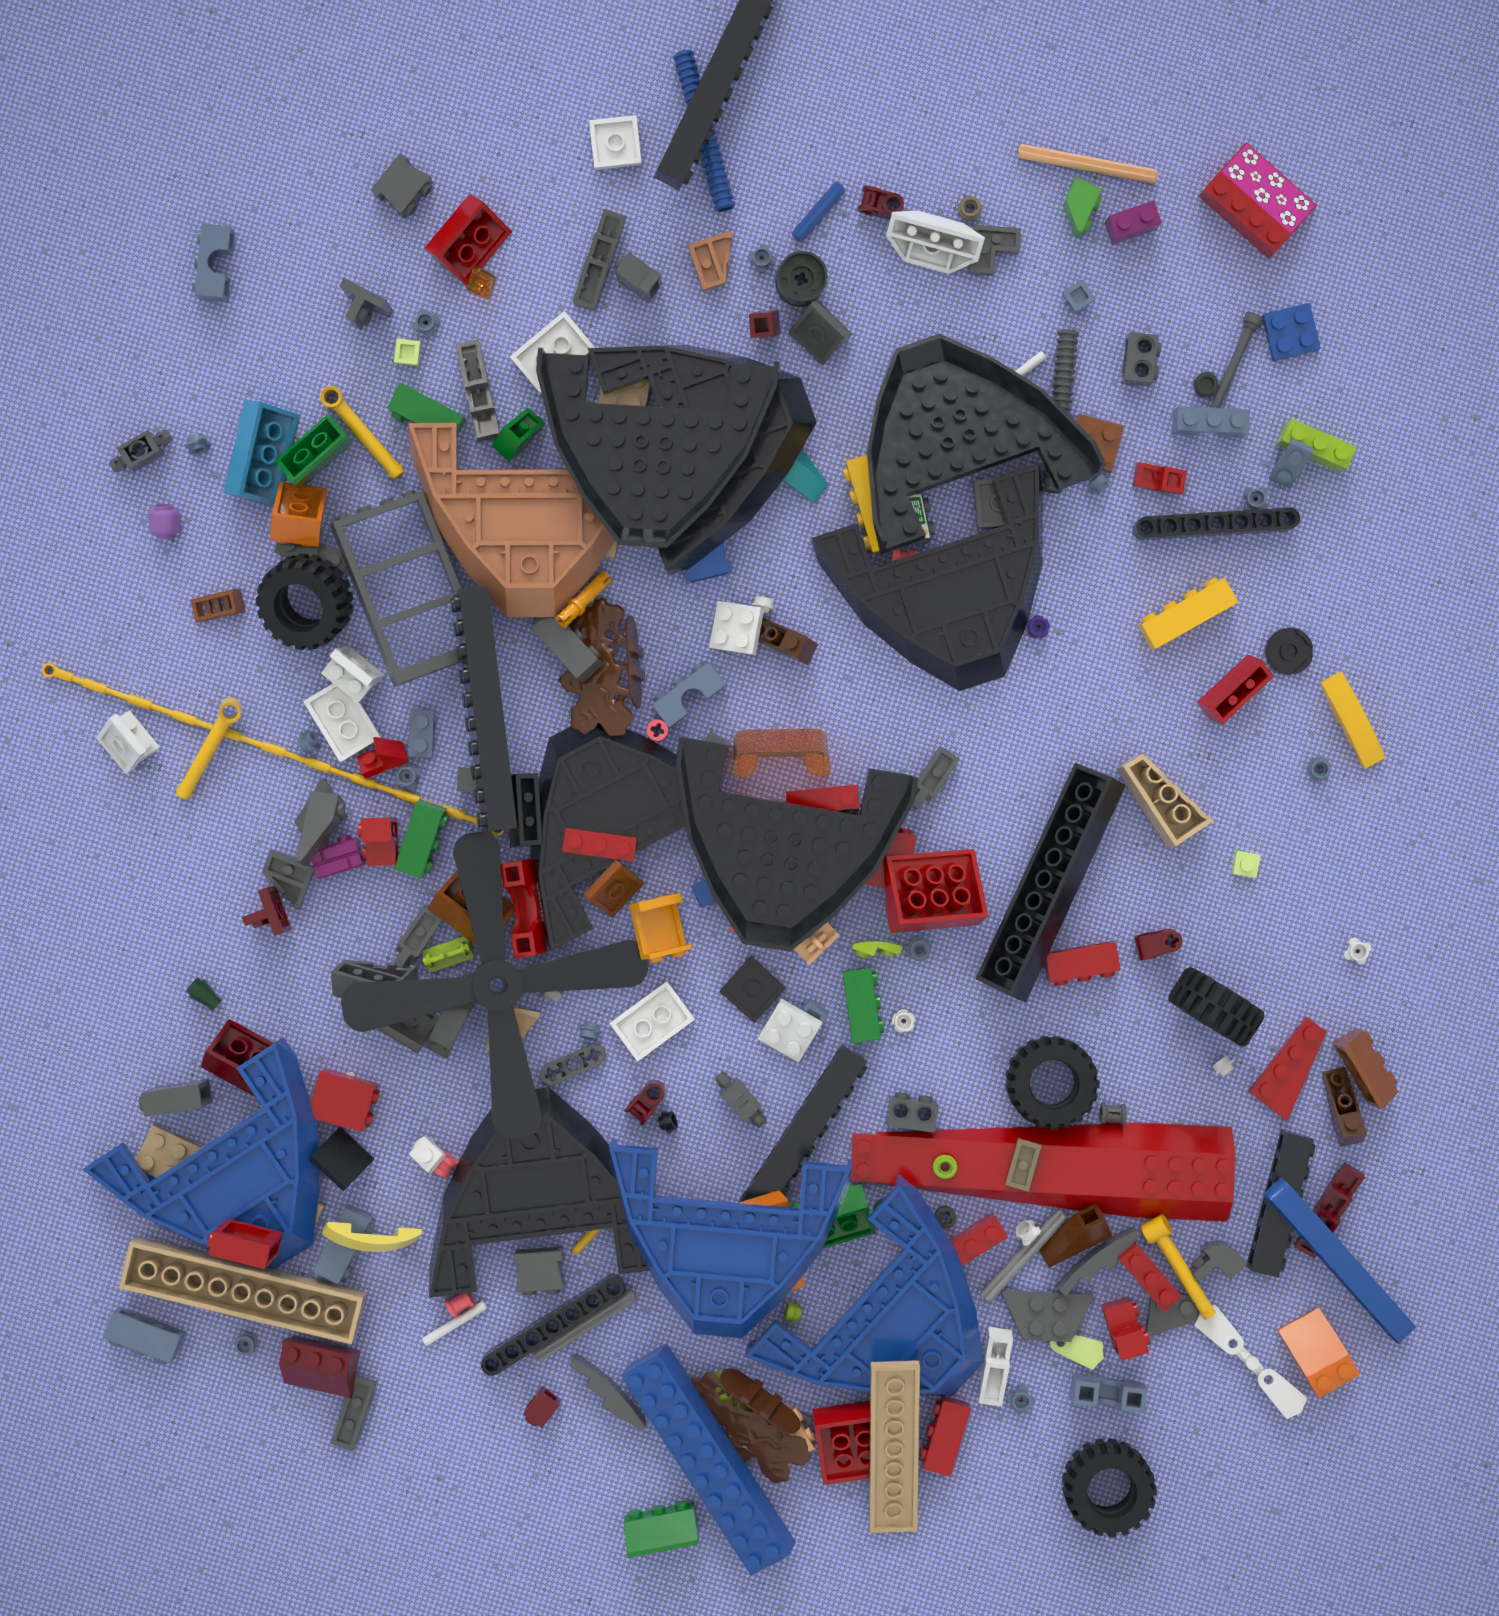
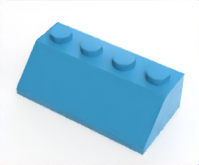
[223,400,299,506]

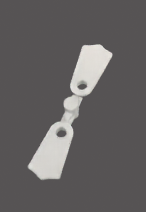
[1194,1304,1308,1419]

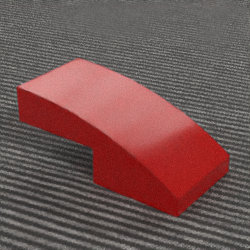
[1132,462,1187,495]

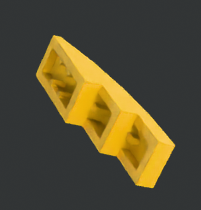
[1320,671,1386,769]

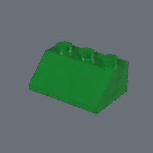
[275,413,354,489]
[793,1184,876,1249]
[623,1500,700,1558]

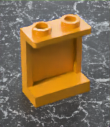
[629,893,692,963]

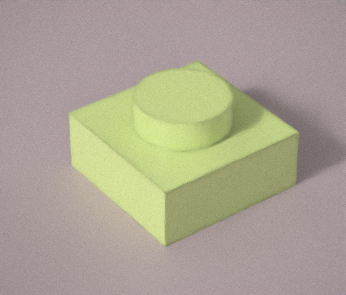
[394,338,421,367]
[1231,850,1261,878]

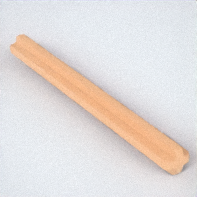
[1018,144,1158,184]

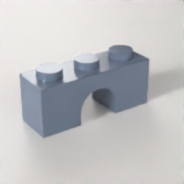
[192,223,235,303]
[1172,406,1250,438]
[652,661,726,728]
[1069,1374,1147,1413]

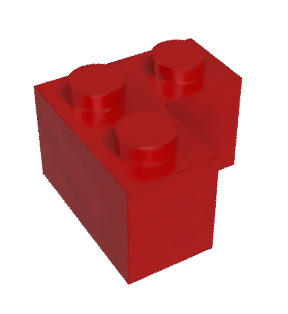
[358,817,399,866]
[1101,1297,1151,1361]

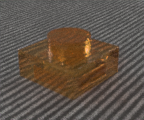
[467,266,497,300]

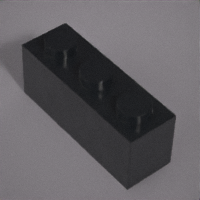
[509,773,543,848]

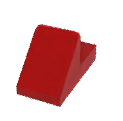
[357,737,409,779]

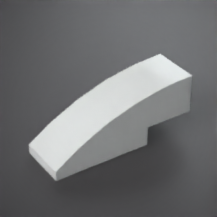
[978,1327,1013,1407]

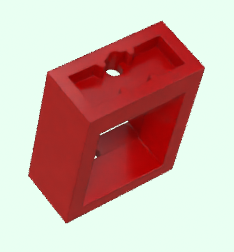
[207,1219,283,1269]

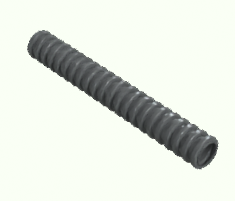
[1042,329,1079,493]

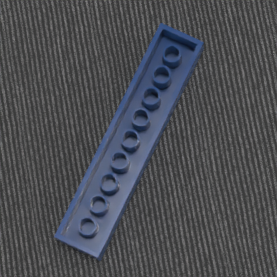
[621,1343,796,1575]

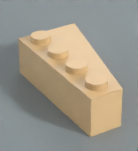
[1116,754,1214,848]

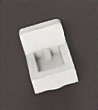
[409,1136,447,1174]

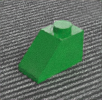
[492,408,545,462]

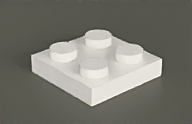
[589,115,642,170]
[709,601,764,656]
[758,998,822,1063]

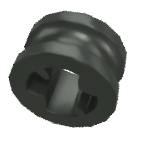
[934,1205,956,1229]

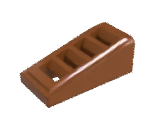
[191,589,246,623]

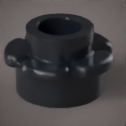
[658,1111,678,1134]

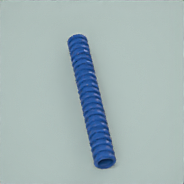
[673,49,735,212]

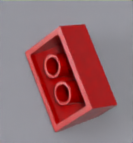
[424,194,512,286]

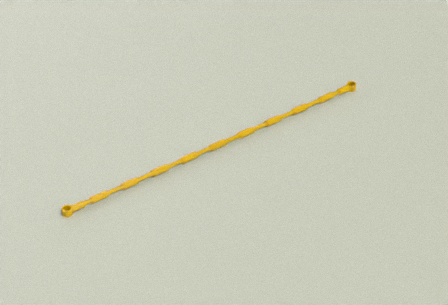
[42,663,505,836]

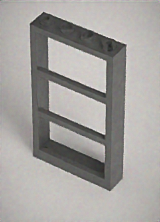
[330,490,462,687]

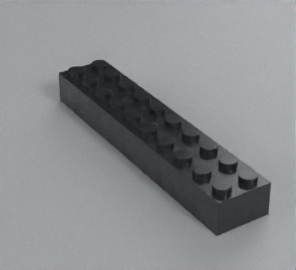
[450,586,517,832]
[975,763,1126,1003]

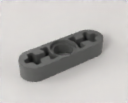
[540,1043,606,1085]

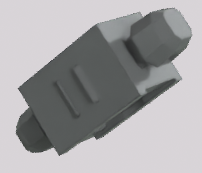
[109,430,173,472]
[715,1071,767,1128]

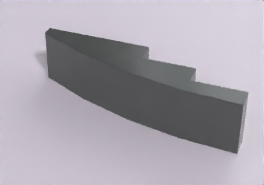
[573,209,627,310]
[456,339,500,442]
[1056,1226,1140,1296]
[570,1353,646,1431]

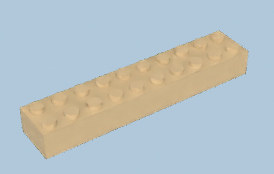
[119,1236,368,1345]

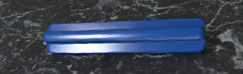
[791,182,845,242]

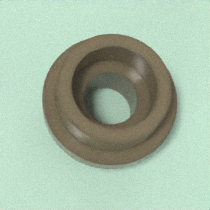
[958,196,982,221]

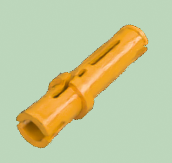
[555,571,612,628]

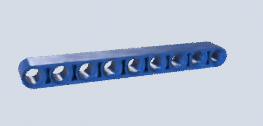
[1263,1178,1416,1344]

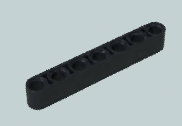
[1132,508,1300,540]
[481,1274,625,1376]

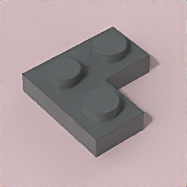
[969,225,1021,276]

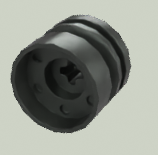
[775,251,828,307]

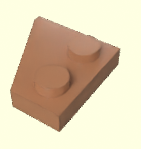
[688,231,732,292]

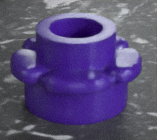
[1026,615,1050,638]

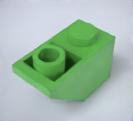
[1063,177,1103,238]

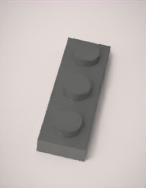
[330,1374,377,1451]

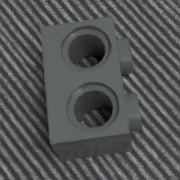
[1121,332,1161,387]
[886,1092,938,1132]

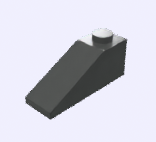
[296,791,346,866]

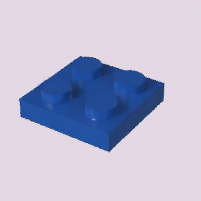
[1262,303,1321,361]

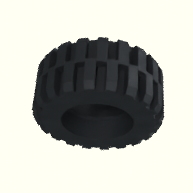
[256,554,354,650]
[1168,967,1265,1047]
[1005,1036,1099,1130]
[1062,1438,1157,1538]

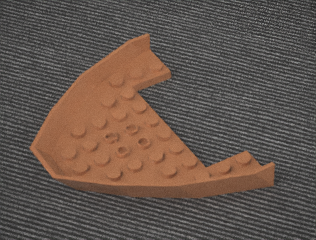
[408,423,615,617]

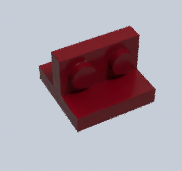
[242,886,292,936]

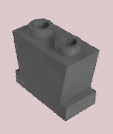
[371,153,433,219]
[615,252,662,304]
[514,1247,565,1295]

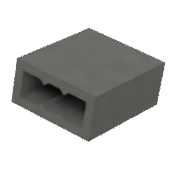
[139,1079,212,1117]

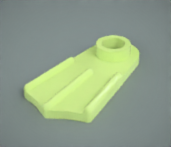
[1049,1334,1104,1370]

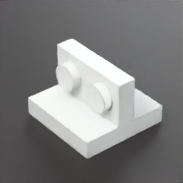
[321,645,385,703]
[97,710,160,775]

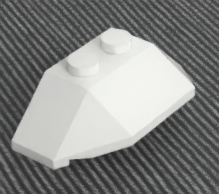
[886,211,985,274]

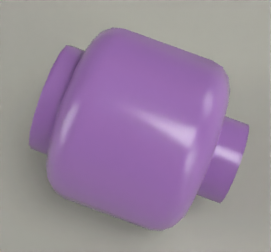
[149,504,181,540]

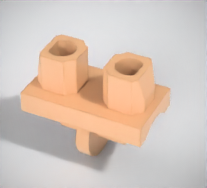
[794,922,840,965]

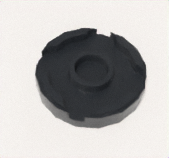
[1265,628,1313,675]

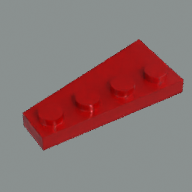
[1248,1017,1326,1121]

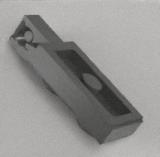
[912,746,960,810]
[393,905,443,968]

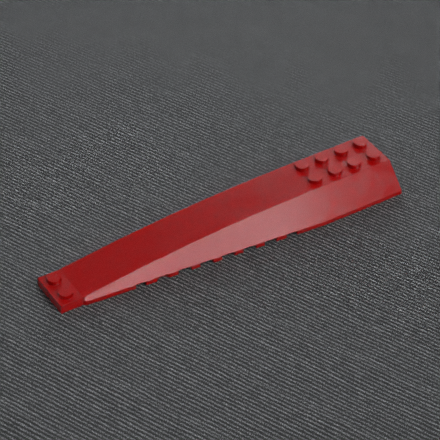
[851,1122,1236,1222]

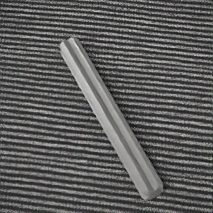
[980,1209,1068,1302]
[533,1289,637,1362]

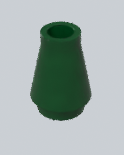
[185,977,222,1011]

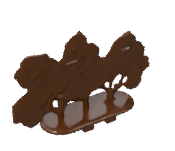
[558,597,645,736]
[690,1368,812,1483]

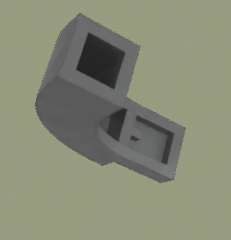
[426,973,476,1058]

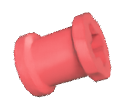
[647,719,669,741]
[445,1293,476,1318]

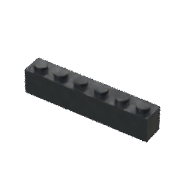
[1246,1129,1315,1278]

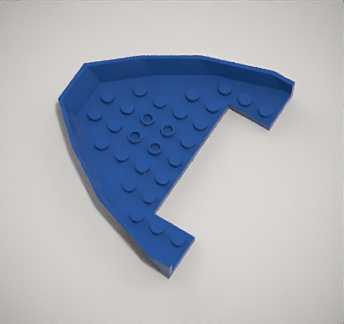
[82,1037,320,1269]
[609,1139,852,1338]
[745,1175,984,1396]

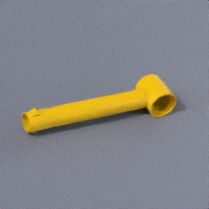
[320,386,404,480]
[176,697,242,800]
[1141,1214,1216,1320]

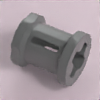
[1099,1102,1127,1125]

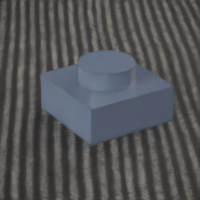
[1062,279,1096,314]
[801,999,829,1023]

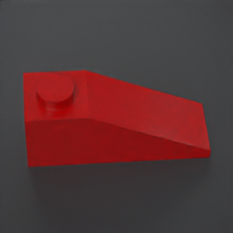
[786,785,860,811]

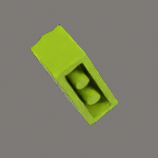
[1275,418,1357,473]

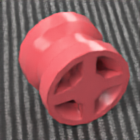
[434,1149,459,1179]

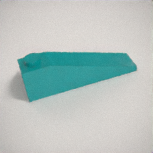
[782,450,828,504]

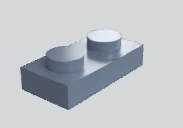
[1269,438,1313,488]
[408,709,435,758]

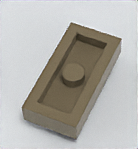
[1005,1138,1042,1192]

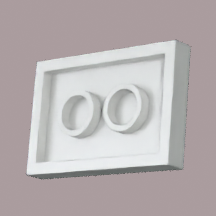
[510,311,595,394]
[303,683,382,763]
[609,981,695,1062]

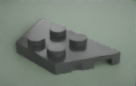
[1001,1290,1094,1342]

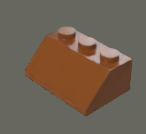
[427,871,515,946]
[1332,1028,1399,1109]

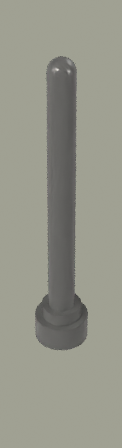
[1210,311,1264,408]

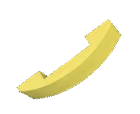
[322,1222,422,1252]

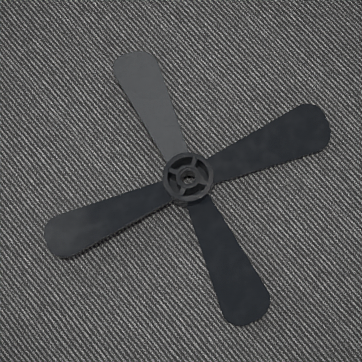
[341,832,648,1139]

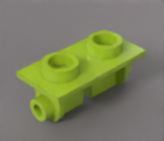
[422,936,474,973]

